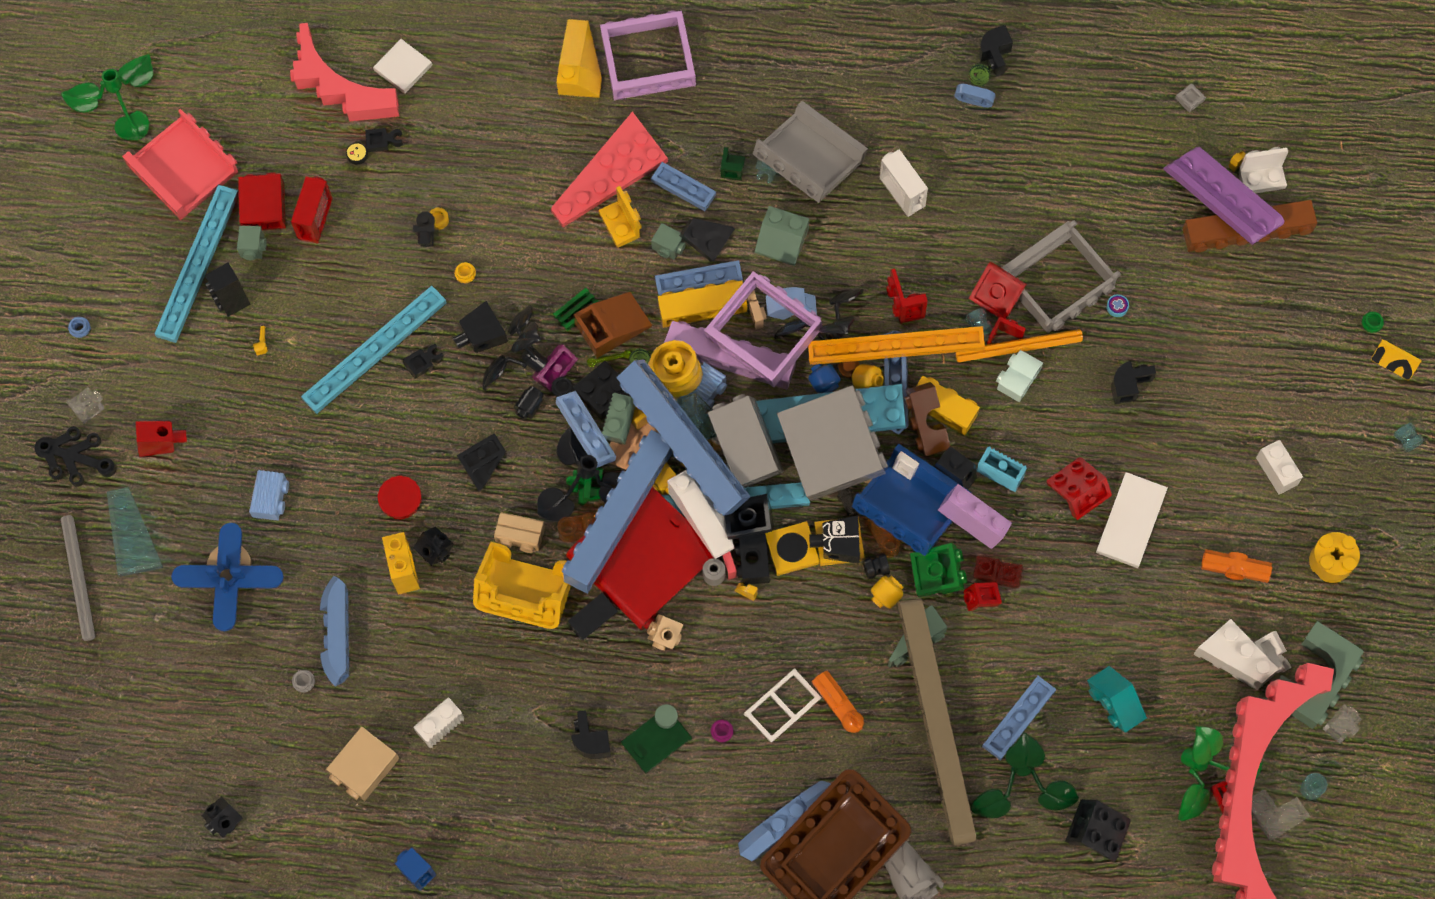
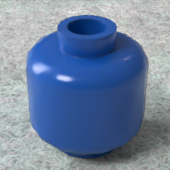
[808,363,841,394]

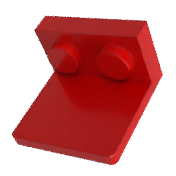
[886,268,928,324]
[1046,457,1112,520]

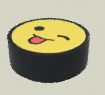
[346,143,368,165]

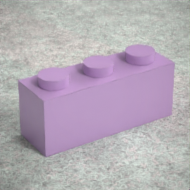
[938,484,1012,549]

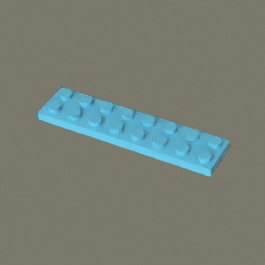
[756,384,906,443]

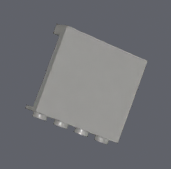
[753,101,868,203]

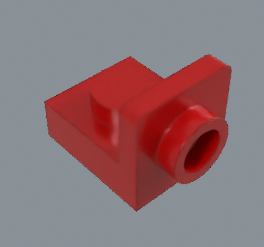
[964,582,1002,611]

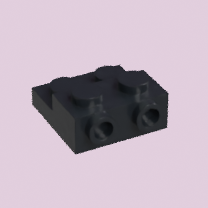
[572,361,631,421]

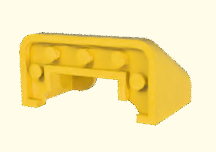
[473,542,571,629]

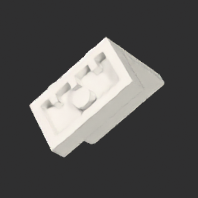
[1238,147,1288,193]

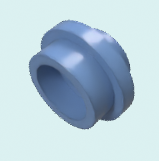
[68,317,90,338]

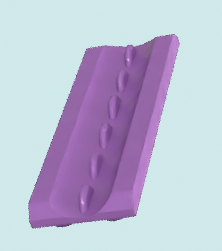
[1164,147,1284,245]

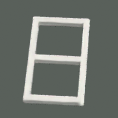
[744,668,822,743]

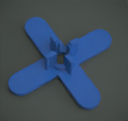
[171,523,284,632]

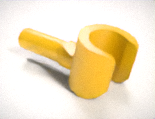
[253,326,268,356]

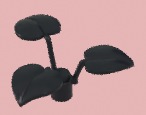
[774,289,864,340]
[482,304,547,391]
[537,427,620,522]

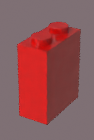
[238,172,286,230]

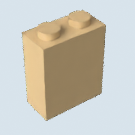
[326,726,400,801]

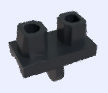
[413,211,439,247]

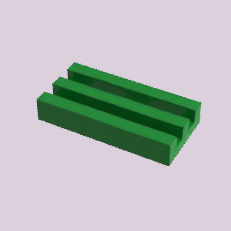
[553,288,599,331]

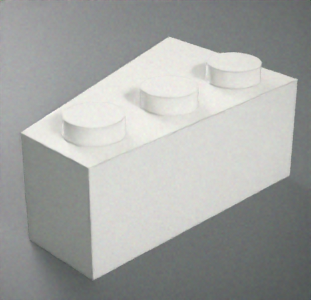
[1194,619,1278,690]

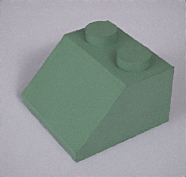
[755,206,809,266]

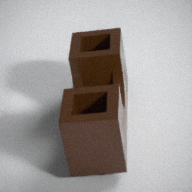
[904,382,951,456]

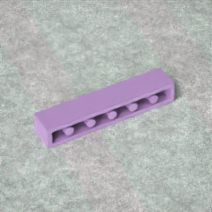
[664,321,796,390]

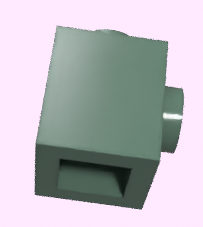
[651,223,686,260]
[237,226,267,260]

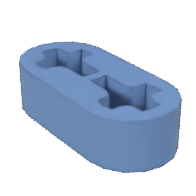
[954,84,995,108]

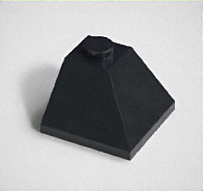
[725,494,774,540]

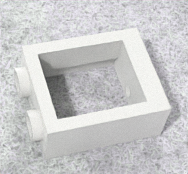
[880,149,928,217]

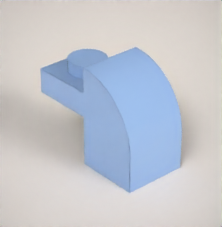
[766,287,817,320]

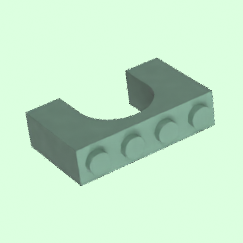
[1266,621,1364,729]

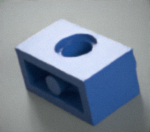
[395,847,436,891]

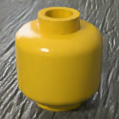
[852,364,884,389]
[871,575,904,609]

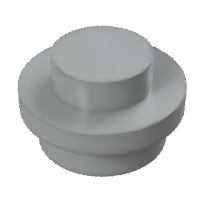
[292,670,315,693]

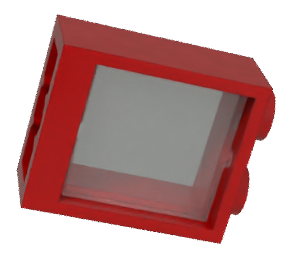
[291,176,333,244]

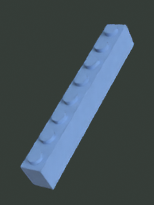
[616,360,751,516]
[562,430,674,594]

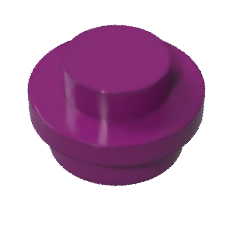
[711,720,733,743]

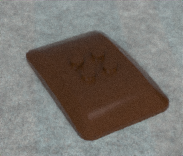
[760,769,912,899]

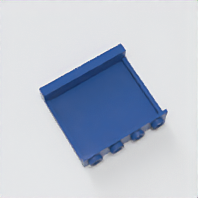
[852,444,972,556]

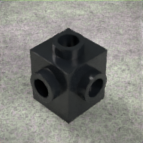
[413,527,454,566]
[201,796,243,838]

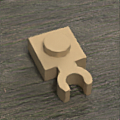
[746,290,767,330]

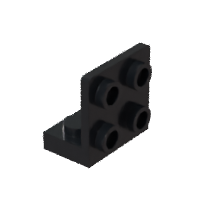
[1065,799,1131,861]

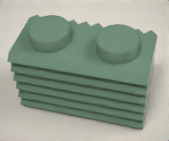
[601,393,636,445]

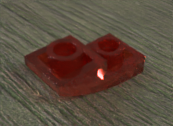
[973,556,1023,589]

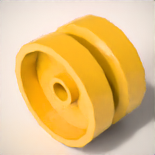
[649,340,703,397]

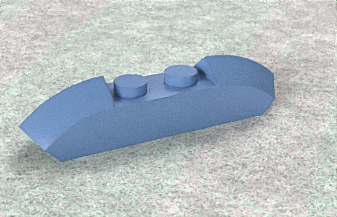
[884,331,909,434]
[320,576,349,686]
[738,781,831,861]

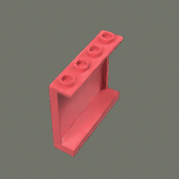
[122,109,238,220]

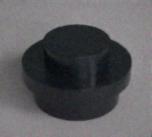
[551,377,573,397]

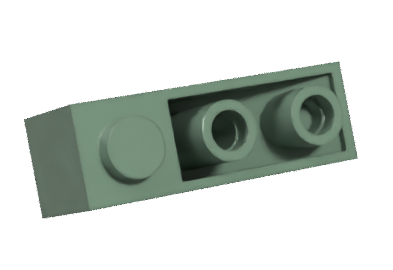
[888,605,947,668]

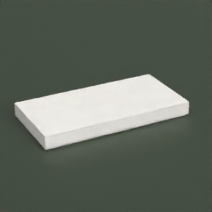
[1096,472,1168,568]

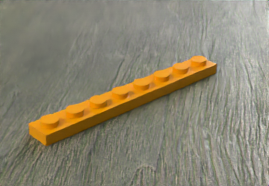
[808,326,985,365]

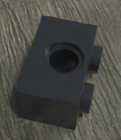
[735,534,770,585]

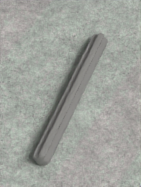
[61,515,95,641]

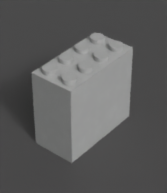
[777,385,888,501]

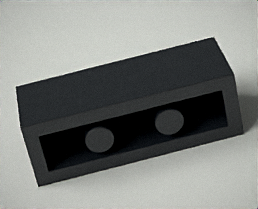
[205,263,251,317]

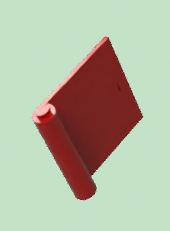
[566,487,714,630]

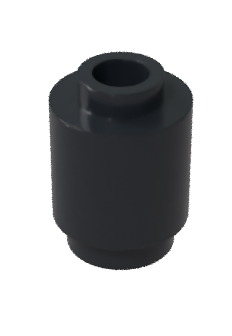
[514,386,544,420]

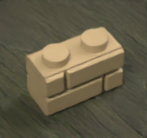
[494,512,545,553]

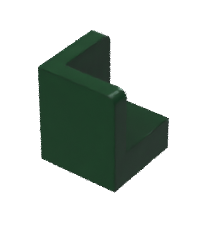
[720,147,745,181]

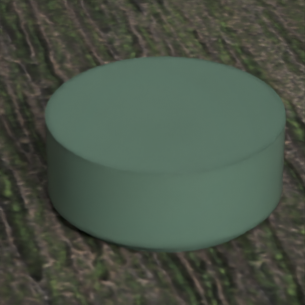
[655,704,678,729]

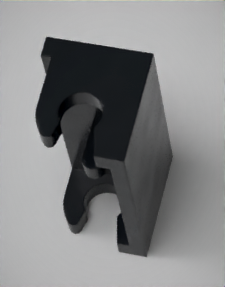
[566,593,618,640]

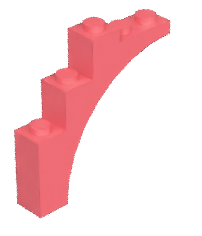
[290,23,399,121]

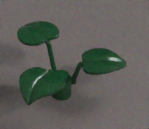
[970,732,1079,818]

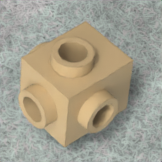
[647,614,683,651]

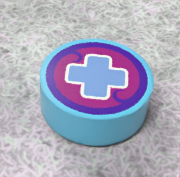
[1106,295,1129,317]

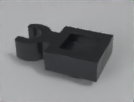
[365,128,403,152]
[402,344,444,379]

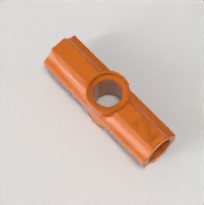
[1201,549,1272,583]

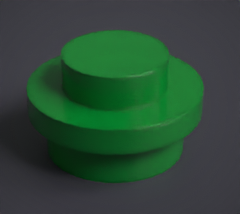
[1361,312,1384,333]

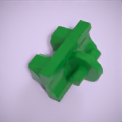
[566,467,603,505]

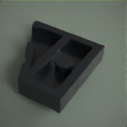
[457,433,506,492]

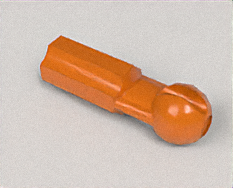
[812,670,864,733]

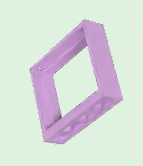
[600,11,696,100]
[704,271,823,387]

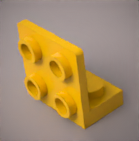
[598,186,642,248]

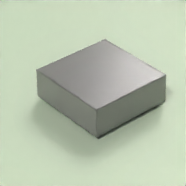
[1175,83,1206,113]

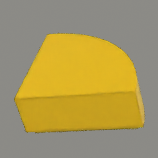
[1229,151,1246,172]
[734,583,758,601]

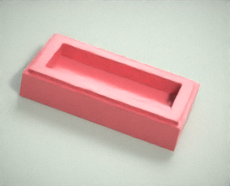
[721,551,737,580]

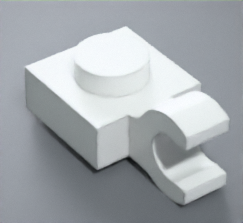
[1255,631,1291,673]

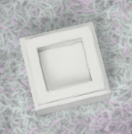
[892,451,919,480]

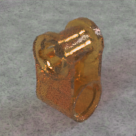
[557,513,597,542]

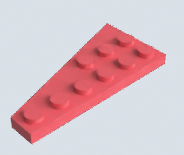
[551,111,668,227]

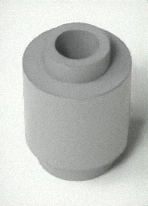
[703,558,725,586]

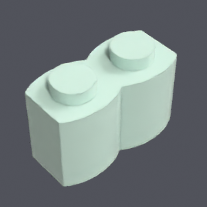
[996,350,1043,402]

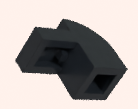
[979,25,1013,77]
[1111,361,1156,404]
[571,710,611,759]

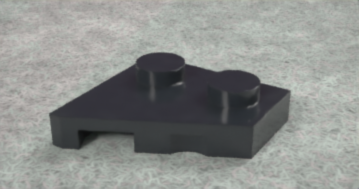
[679,218,735,262]

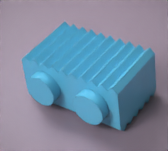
[976,446,1027,492]

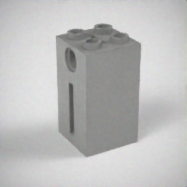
[708,394,784,488]

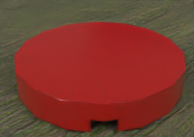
[377,476,422,520]

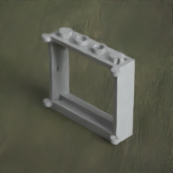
[1001,220,1121,334]

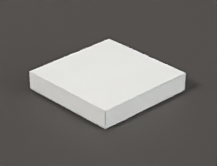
[373,39,432,94]

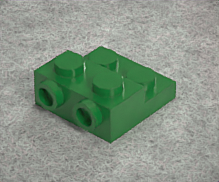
[910,543,967,597]

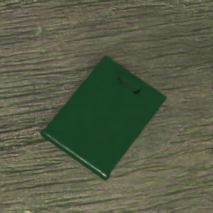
[621,716,692,774]

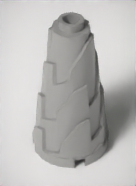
[885,841,944,899]

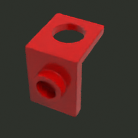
[987,316,1026,345]

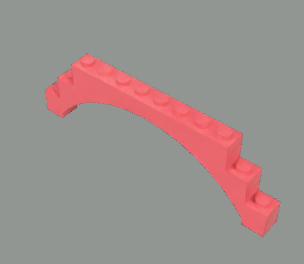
[1212,663,1334,899]

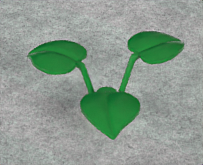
[61,54,153,140]
[1178,726,1263,821]

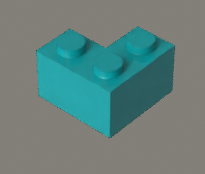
[1087,666,1147,733]

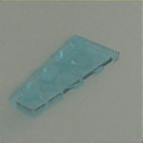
[107,487,164,577]

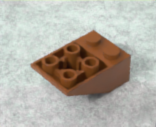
[573,292,653,358]

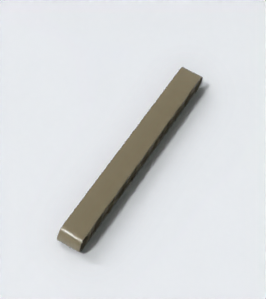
[898,597,976,846]

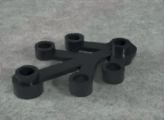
[34,426,116,487]

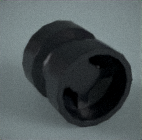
[862,553,890,580]

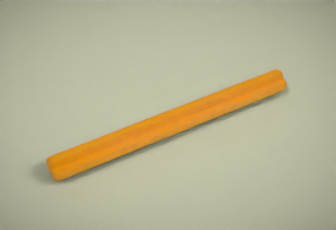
[955,329,1083,362]

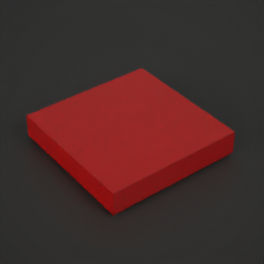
[968,262,1027,319]

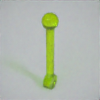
[587,350,631,367]

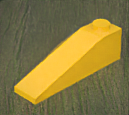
[557,19,602,98]

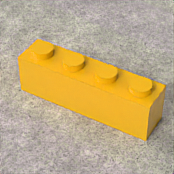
[658,280,747,328]

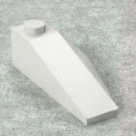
[667,470,734,559]

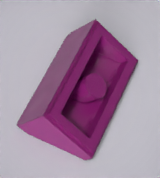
[532,345,578,391]

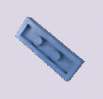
[651,162,716,211]

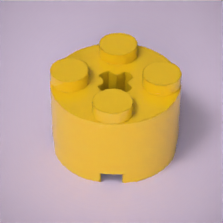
[1309,532,1360,583]

